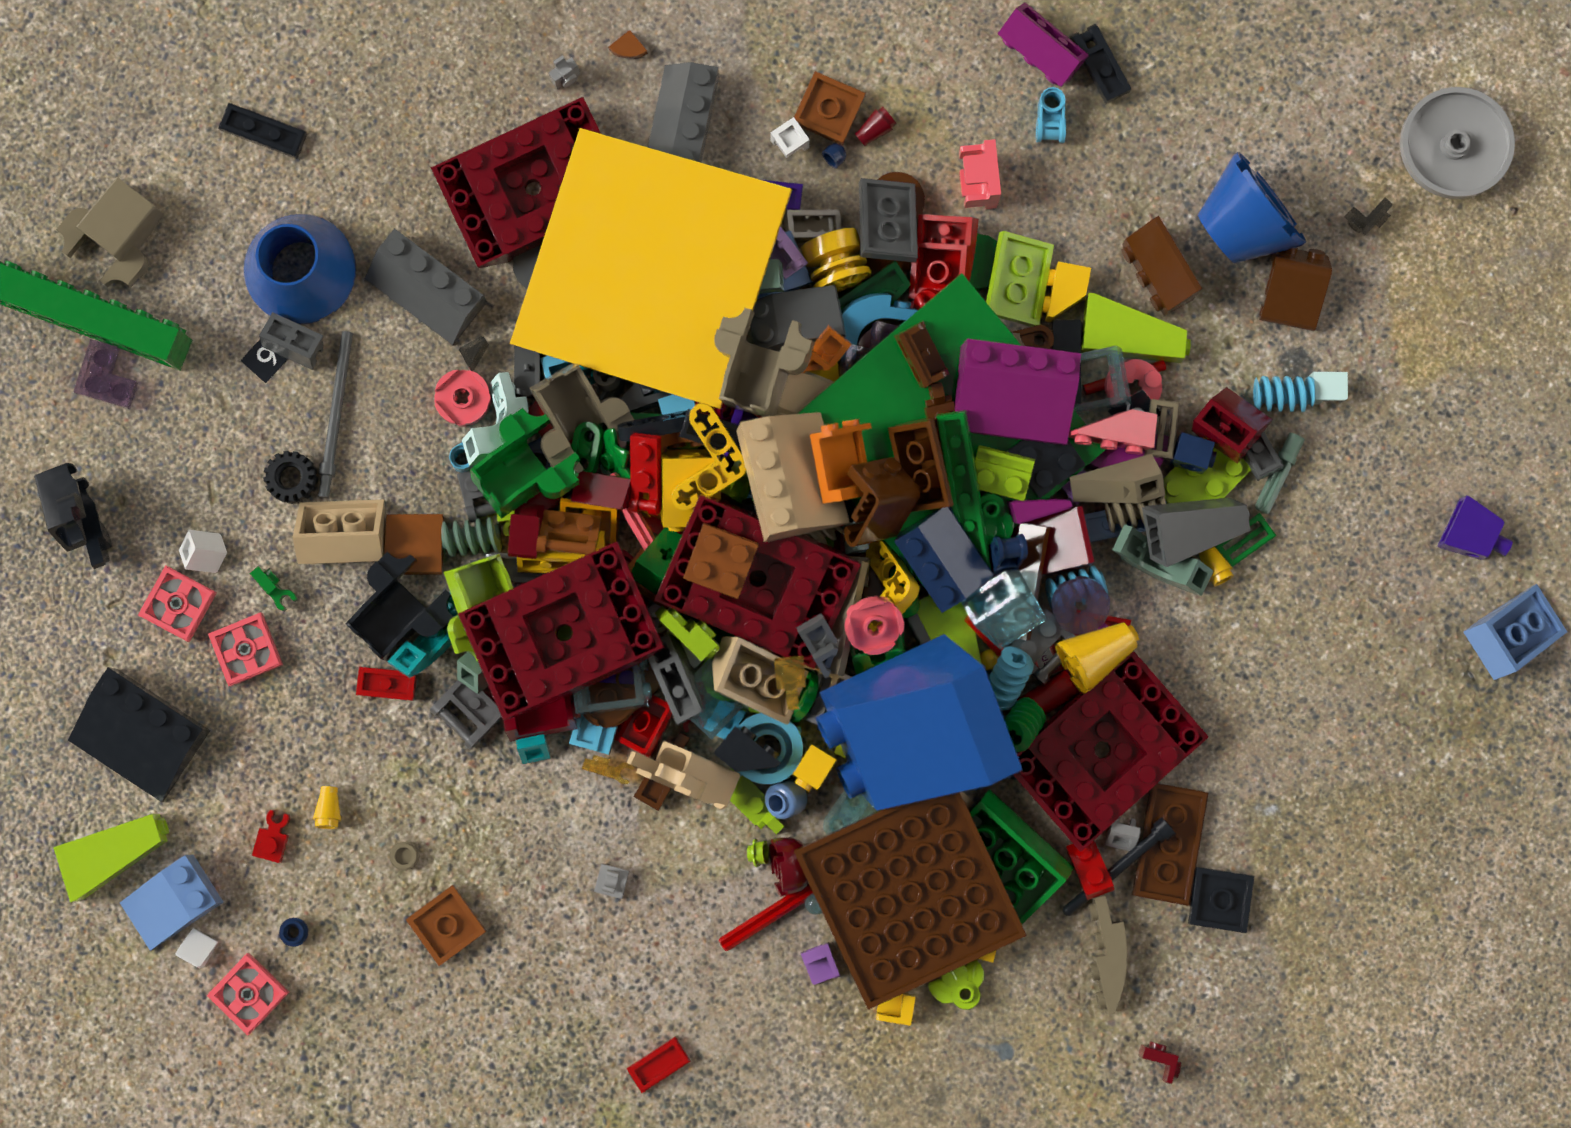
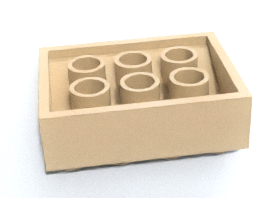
[736,412,850,542]

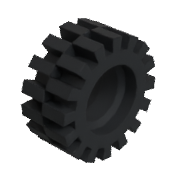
[263,451,318,504]

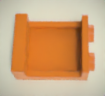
[810,419,872,504]

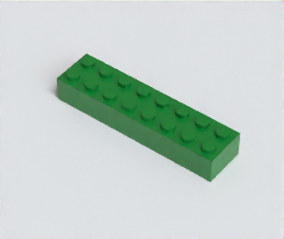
[0,260,193,371]

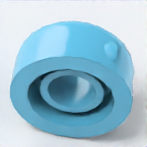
[738,713,803,785]

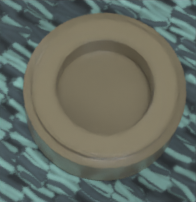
[389,842,420,870]

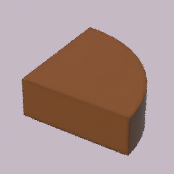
[608,30,648,59]

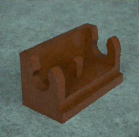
[894,321,949,388]

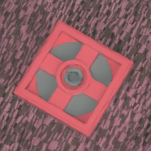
[138,565,217,642]
[208,612,283,687]
[207,953,290,1036]

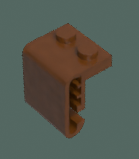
[1259,247,1332,331]
[844,457,921,547]

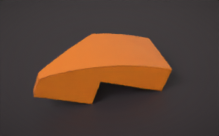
[802,325,852,373]

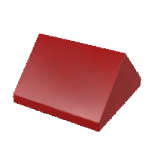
[614,695,673,759]

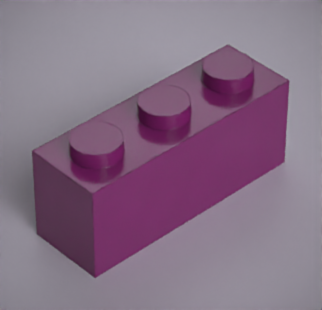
[998,2,1089,87]

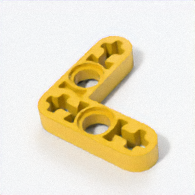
[672,403,746,510]
[866,540,919,631]

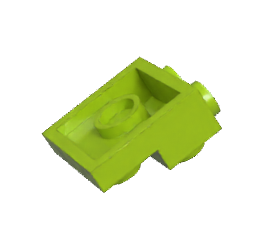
[655,605,720,661]

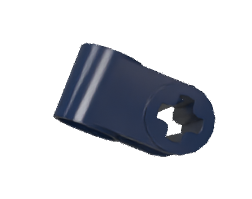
[989,534,1028,575]

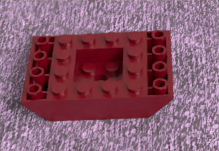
[431,97,601,268]
[654,494,861,669]
[458,541,664,720]
[1012,651,1209,852]

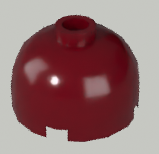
[769,837,809,897]

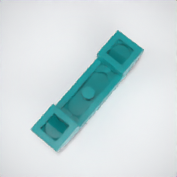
[387,592,458,678]

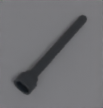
[1062,817,1177,916]

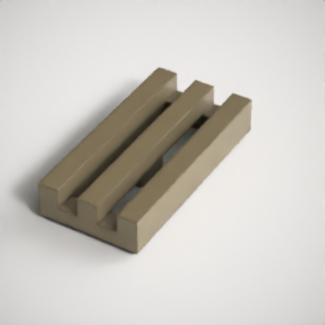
[1143,399,1180,460]

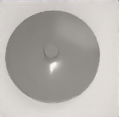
[1400,87,1515,199]

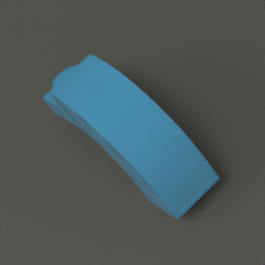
[841,293,918,360]

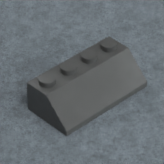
[648,62,719,163]
[364,228,487,346]

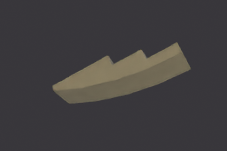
[780,210,842,243]

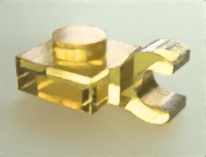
[774,656,806,710]
[582,755,635,785]

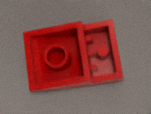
[909,214,979,299]

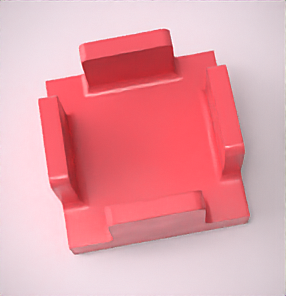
[959,139,1001,209]

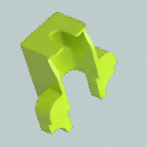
[444,554,513,661]

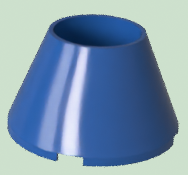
[1198,152,1306,264]
[244,214,356,325]

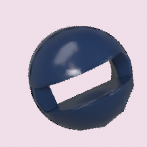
[822,144,846,169]

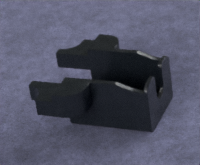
[34,463,112,569]
[345,552,453,662]

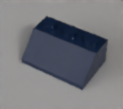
[894,507,994,613]

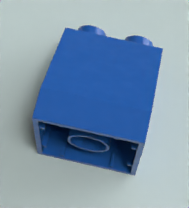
[816,634,1022,811]

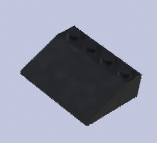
[68,667,211,802]

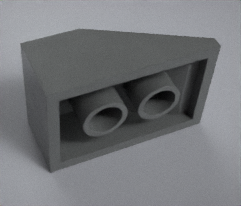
[750,285,846,352]

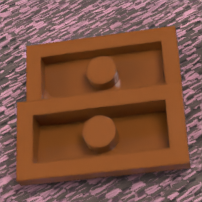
[385,514,444,575]

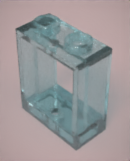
[1074,346,1132,415]
[573,659,652,715]

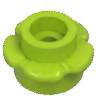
[747,839,769,867]

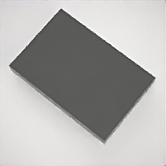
[859,178,918,262]

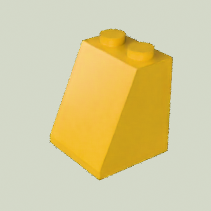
[661,448,721,532]

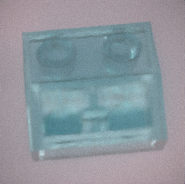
[961,570,1047,649]
[690,658,745,740]

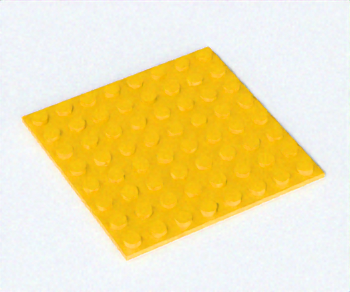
[510,128,792,409]

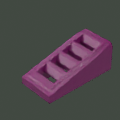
[1007,499,1072,524]

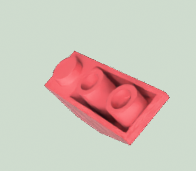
[1068,409,1157,455]

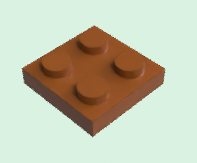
[794,71,866,146]
[683,523,759,599]
[406,885,487,966]

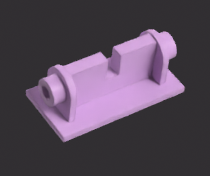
[770,227,808,279]

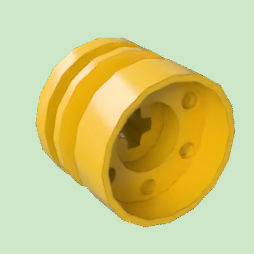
[801,228,871,292]

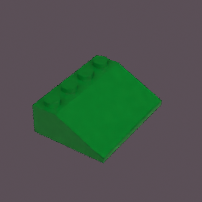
[969,789,1074,924]

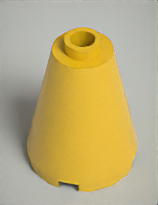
[1055,623,1139,694]

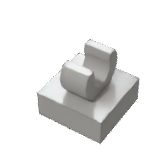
[1105,817,1140,851]
[594,864,630,899]

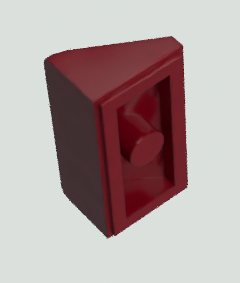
[571,471,631,510]

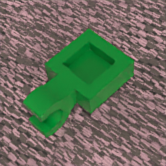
[249,566,298,612]

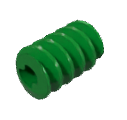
[1004,697,1046,752]

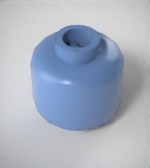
[765,779,808,819]

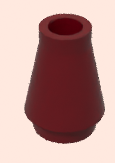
[855,106,897,146]

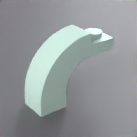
[462,372,528,466]

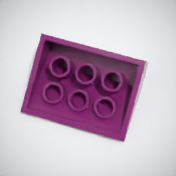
[955,339,1081,445]

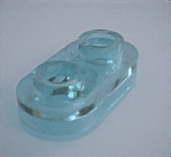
[823,791,868,834]

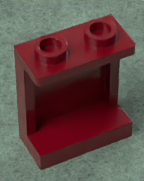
[504,694,581,742]

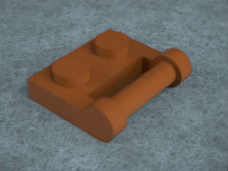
[536,510,601,556]

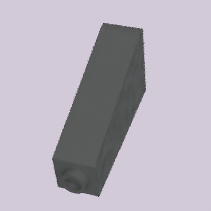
[1142,498,1250,567]

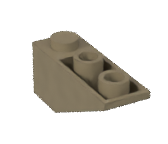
[1069,454,1165,503]

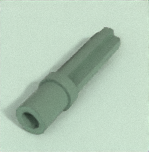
[1255,433,1305,514]

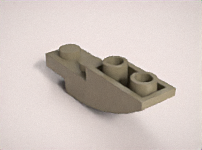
[1088,895,1127,1015]

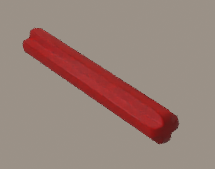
[719,885,815,951]

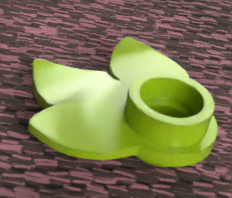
[928,959,984,1010]

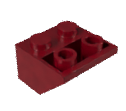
[1192,387,1273,464]

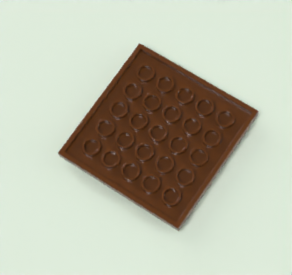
[794,792,1027,1010]

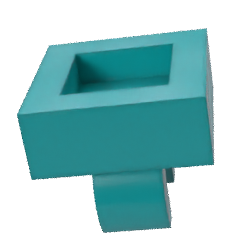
[516,734,551,764]

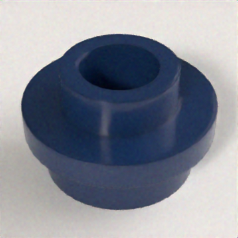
[279,918,309,947]

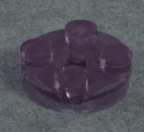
[1051,576,1110,634]

